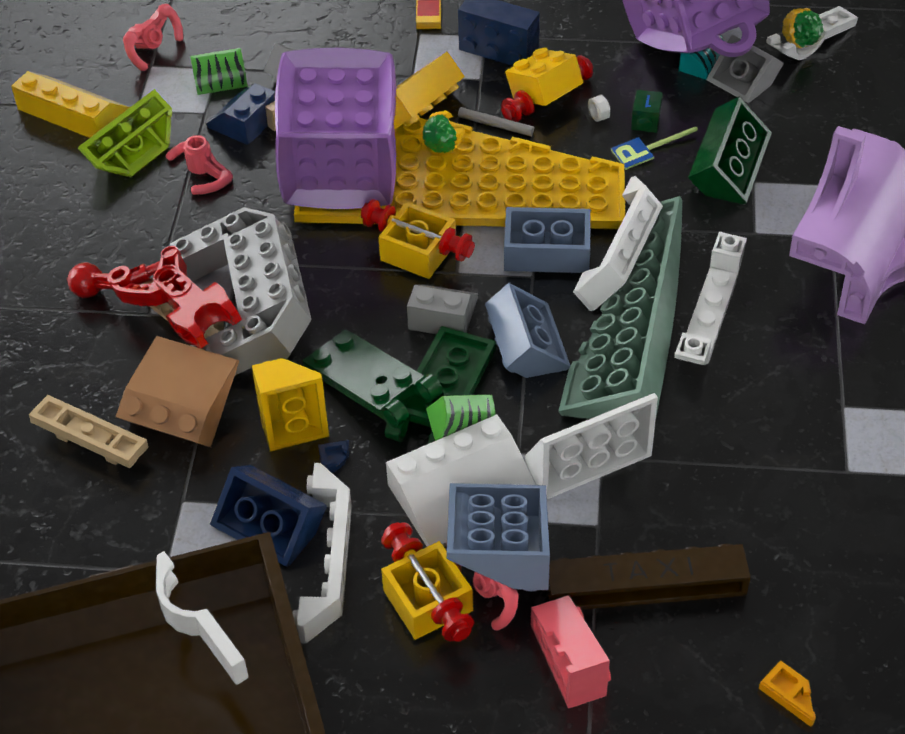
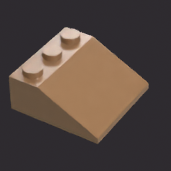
[116,336,239,448]

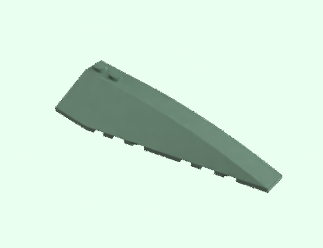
[558,196,682,419]

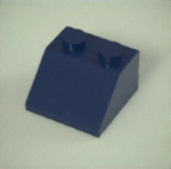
[206,83,275,145]

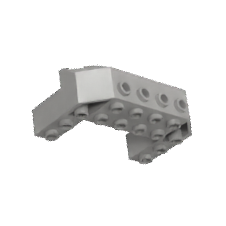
[170,207,312,375]

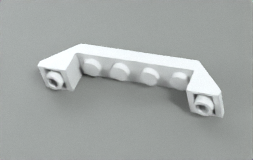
[573,176,663,311]
[674,232,747,365]
[292,463,352,643]

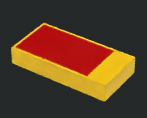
[416,0,441,29]

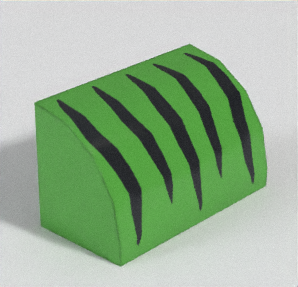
[190,48,248,95]
[426,395,495,441]

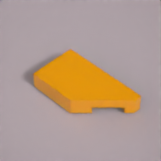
[759,660,816,727]

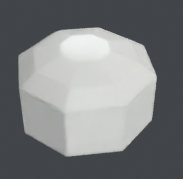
[588,95,611,122]

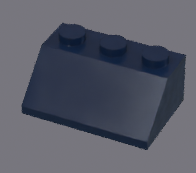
[210,465,327,567]

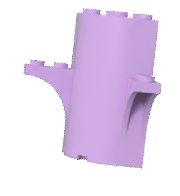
[789,126,905,324]

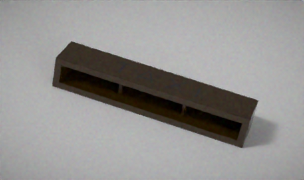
[547,544,751,610]

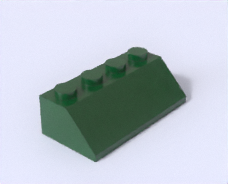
[688,96,772,204]

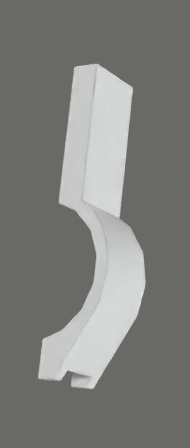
[766,6,858,60]
[156,551,249,685]

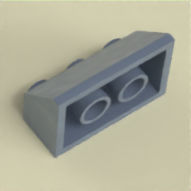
[485,283,571,378]

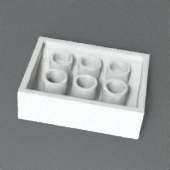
[525,393,658,499]
[386,415,536,547]

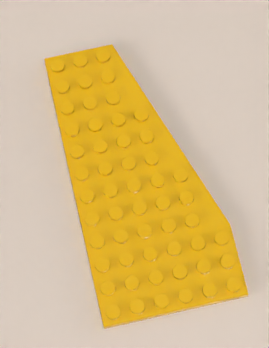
[294,118,625,229]

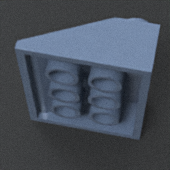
[447,483,550,591]

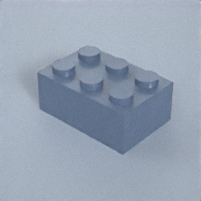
[504,207,591,273]

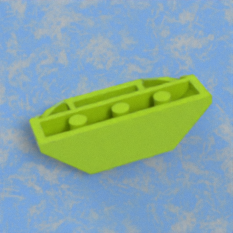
[78,89,172,178]

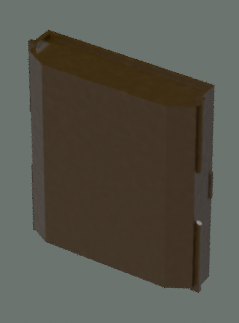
[0,532,326,734]

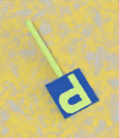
[611,126,698,170]

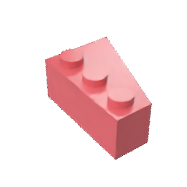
[531,595,611,709]

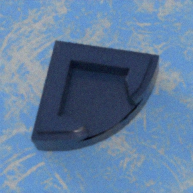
[318,440,350,473]

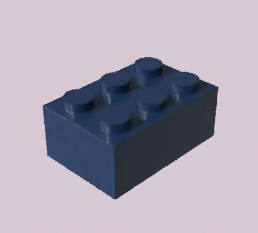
[458,0,540,66]

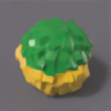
[782,8,823,49]
[422,110,465,154]

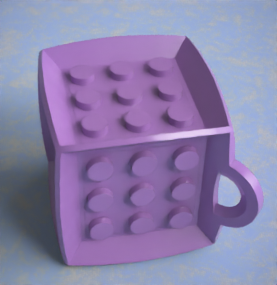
[622,0,770,57]
[275,48,396,209]

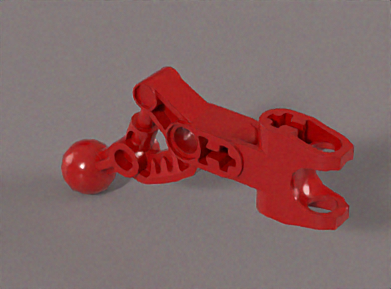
[67,245,242,349]

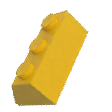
[252,358,329,452]

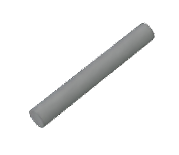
[458,107,534,136]

